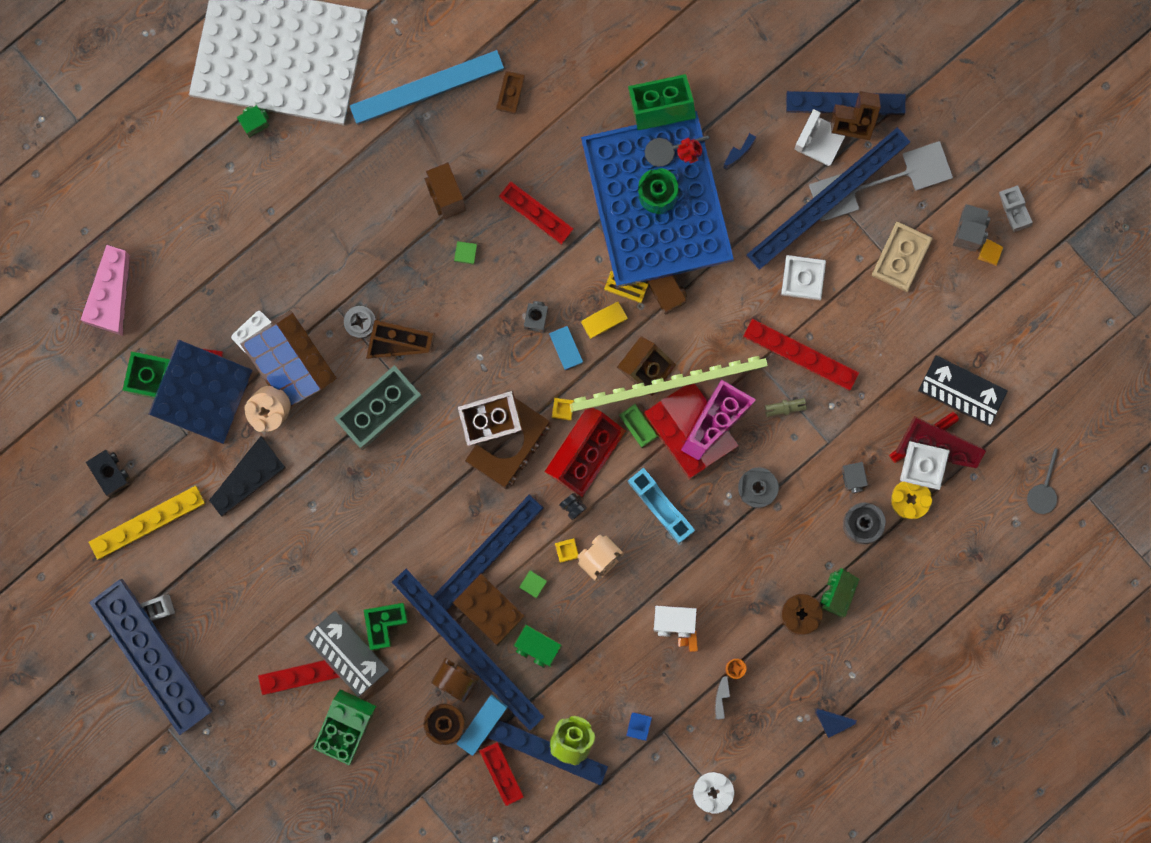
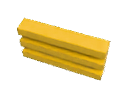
[604,271,648,303]

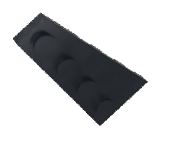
[209,436,286,517]

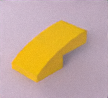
[581,302,628,339]

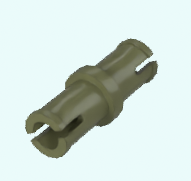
[764,398,807,418]

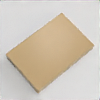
[871,221,933,292]

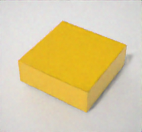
[552,398,574,421]
[555,538,579,563]

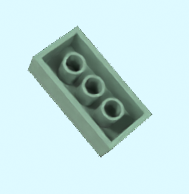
[334,365,422,451]

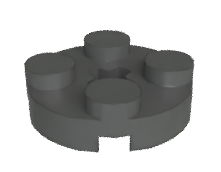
[738,467,779,508]

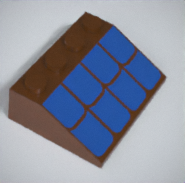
[240,310,337,406]

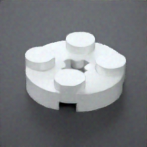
[693,772,734,813]

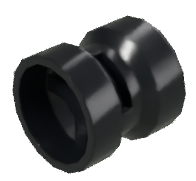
[559,493,587,520]

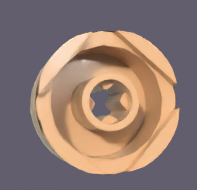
[244,386,291,432]
[577,534,624,582]

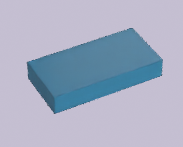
[549,326,583,370]

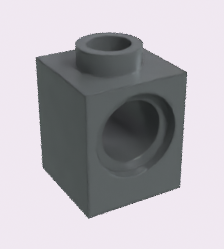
[524,301,548,333]
[841,462,868,494]

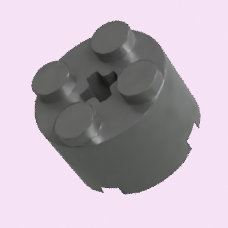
[843,503,886,545]

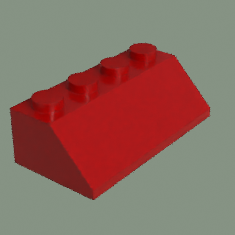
[544,407,626,497]

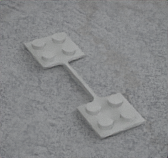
[809,141,953,222]

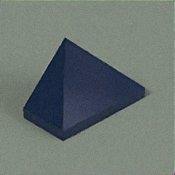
[815,709,857,738]

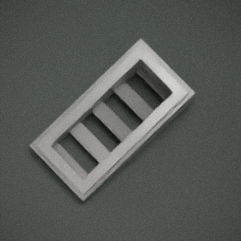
[140,595,175,621]

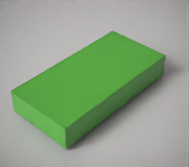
[619,404,658,448]

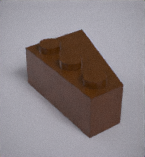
[366,320,435,359]

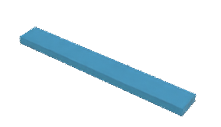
[349,50,504,125]

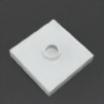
[781,255,826,301]
[900,441,949,490]

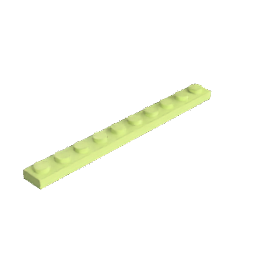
[570,356,768,412]

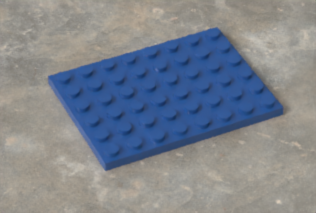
[581,111,734,288]

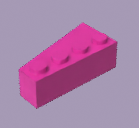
[681,380,756,460]

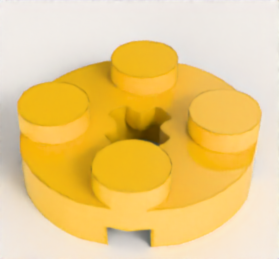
[891,481,932,519]

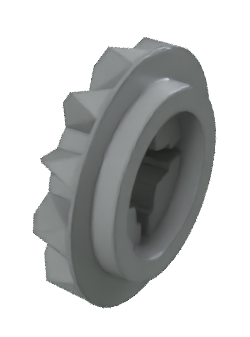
[344,306,375,338]

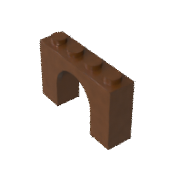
[465,398,551,489]

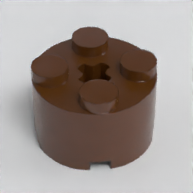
[780,594,822,635]
[431,658,480,703]
[424,704,465,745]

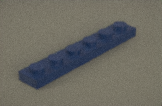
[786,91,906,115]
[488,720,608,786]

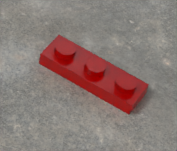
[479,742,524,806]

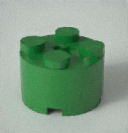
[638,168,678,215]

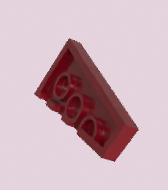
[896,416,986,468]

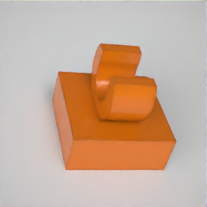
[678,631,698,652]

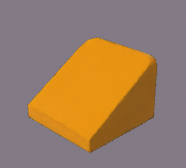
[978,239,1003,266]

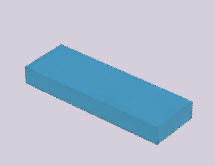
[457,695,508,756]

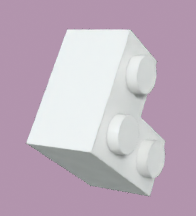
[654,606,696,638]

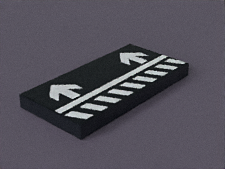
[918,355,1008,427]

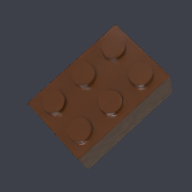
[424,162,466,220]
[453,574,525,646]

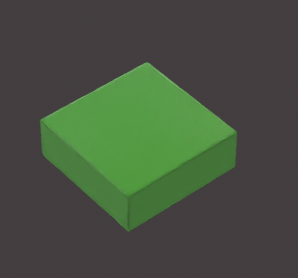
[454,241,477,265]
[519,571,547,598]

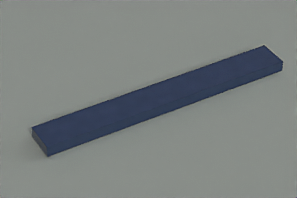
[418,494,544,612]

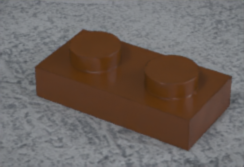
[496,71,525,115]

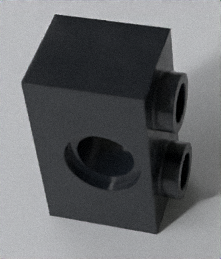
[86,449,130,498]

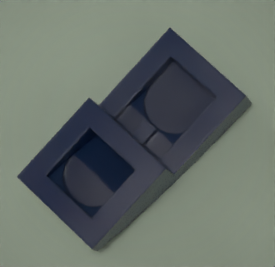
[723,133,756,170]

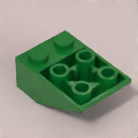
[820,568,860,618]
[313,689,377,766]

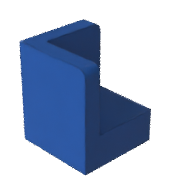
[626,713,652,741]

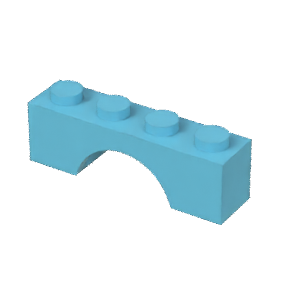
[628,468,695,544]

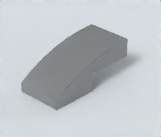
[999,186,1033,232]
[715,677,730,719]

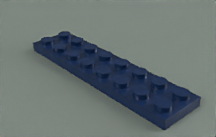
[89,579,213,735]

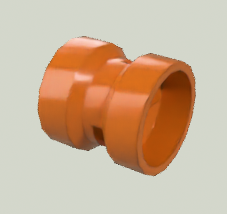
[725,659,746,679]

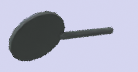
[645,136,710,167]
[1027,448,1058,514]

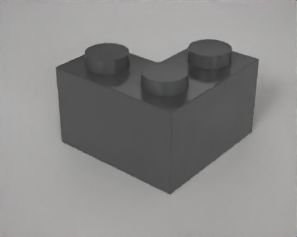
[953,204,990,252]

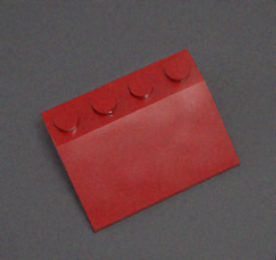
[644,384,738,480]

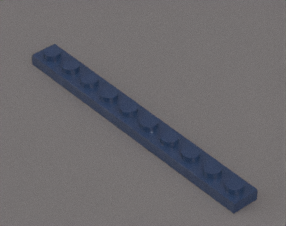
[746,127,910,271]
[392,569,544,731]

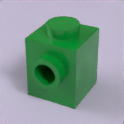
[237,105,270,138]

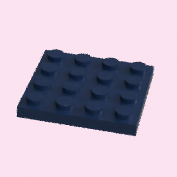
[148,340,252,444]

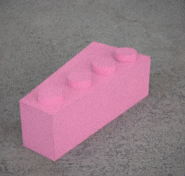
[81,245,130,336]

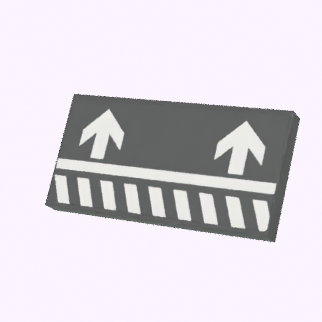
[304,611,389,697]

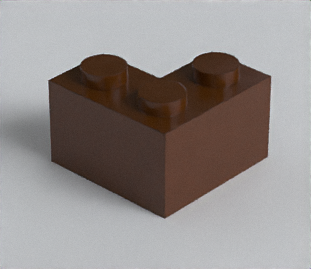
[830,91,881,140]

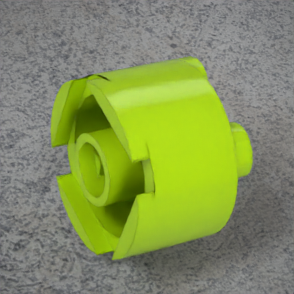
[550,716,595,765]

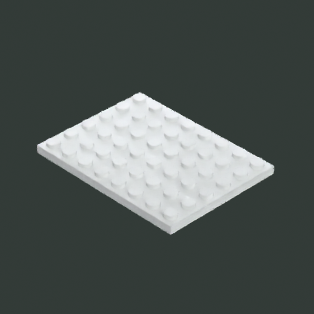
[189,0,367,125]

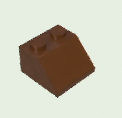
[617,336,676,396]

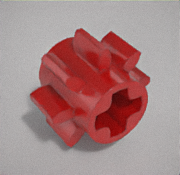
[677,138,702,164]

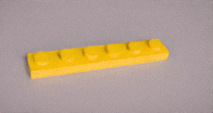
[89,486,206,560]

